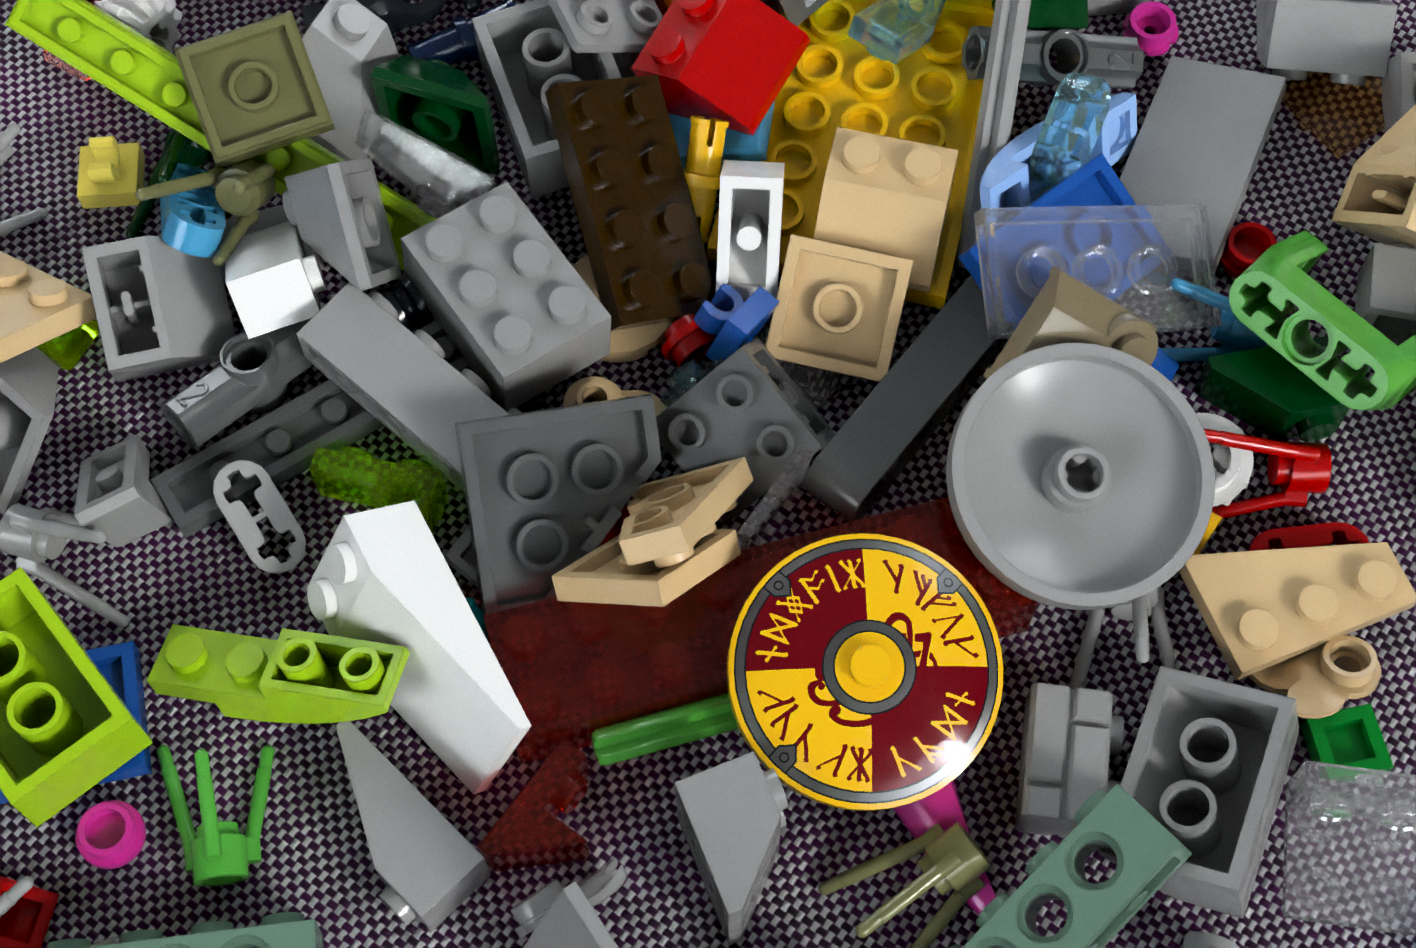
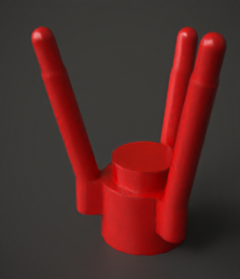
[1203,428,1332,519]

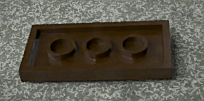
[545,75,719,331]

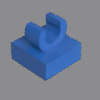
[694,283,780,365]

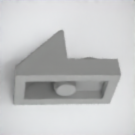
[74,434,172,547]

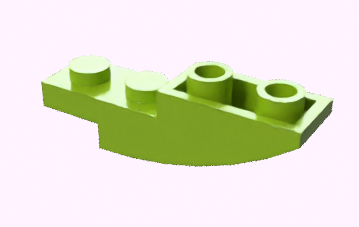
[146,624,410,724]

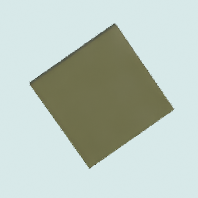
[174,11,335,169]

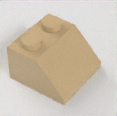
[813,127,959,293]

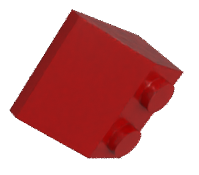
[631,0,811,135]

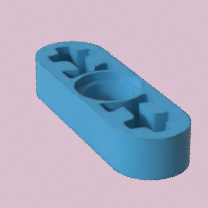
[160,163,226,257]

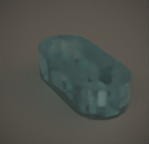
[1031,72,1111,185]

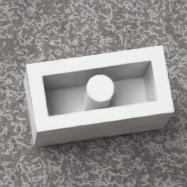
[225,221,327,339]

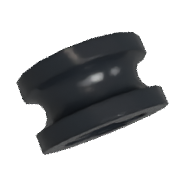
[377,275,433,333]

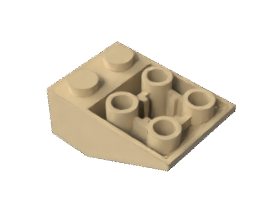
[1332,104,1416,249]

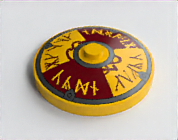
[727,533,1003,811]

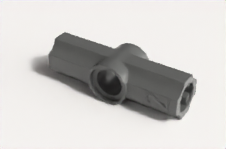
[962,26,1144,89]
[161,301,325,449]

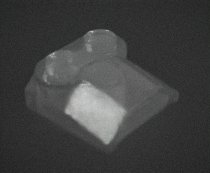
[355,108,494,219]

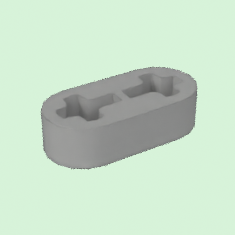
[213,460,306,574]

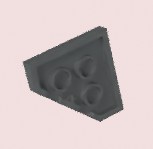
[455,394,662,621]

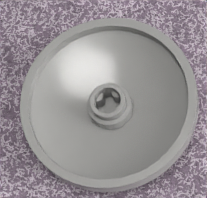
[946,343,1215,610]

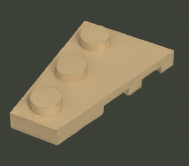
[0,251,97,363]
[619,457,753,567]
[1179,542,1416,681]

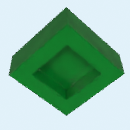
[1300,703,1394,789]

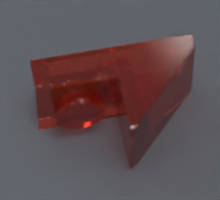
[478,738,590,872]

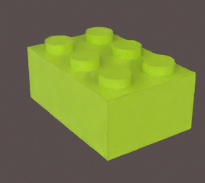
[0,567,153,827]

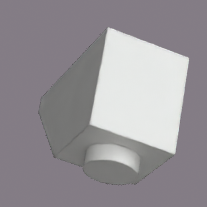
[716,160,785,299]

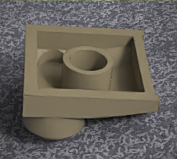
[983,265,1158,379]

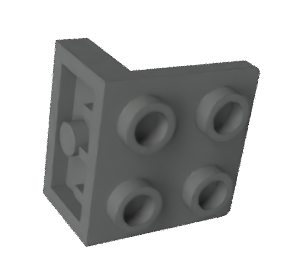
[656,338,835,522]

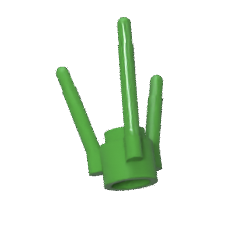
[157,745,274,887]

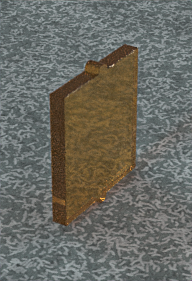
[1282,71,1385,159]

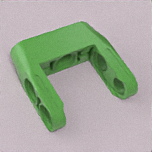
[1229,230,1416,410]

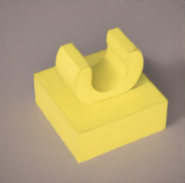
[77,136,145,209]

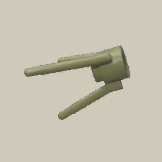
[135,159,276,266]
[818,821,992,948]

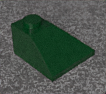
[370,55,501,175]

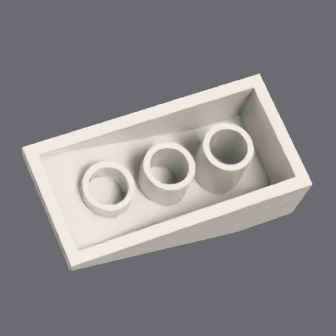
[306,500,531,794]

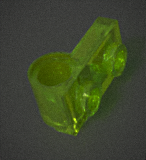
[309,446,448,534]

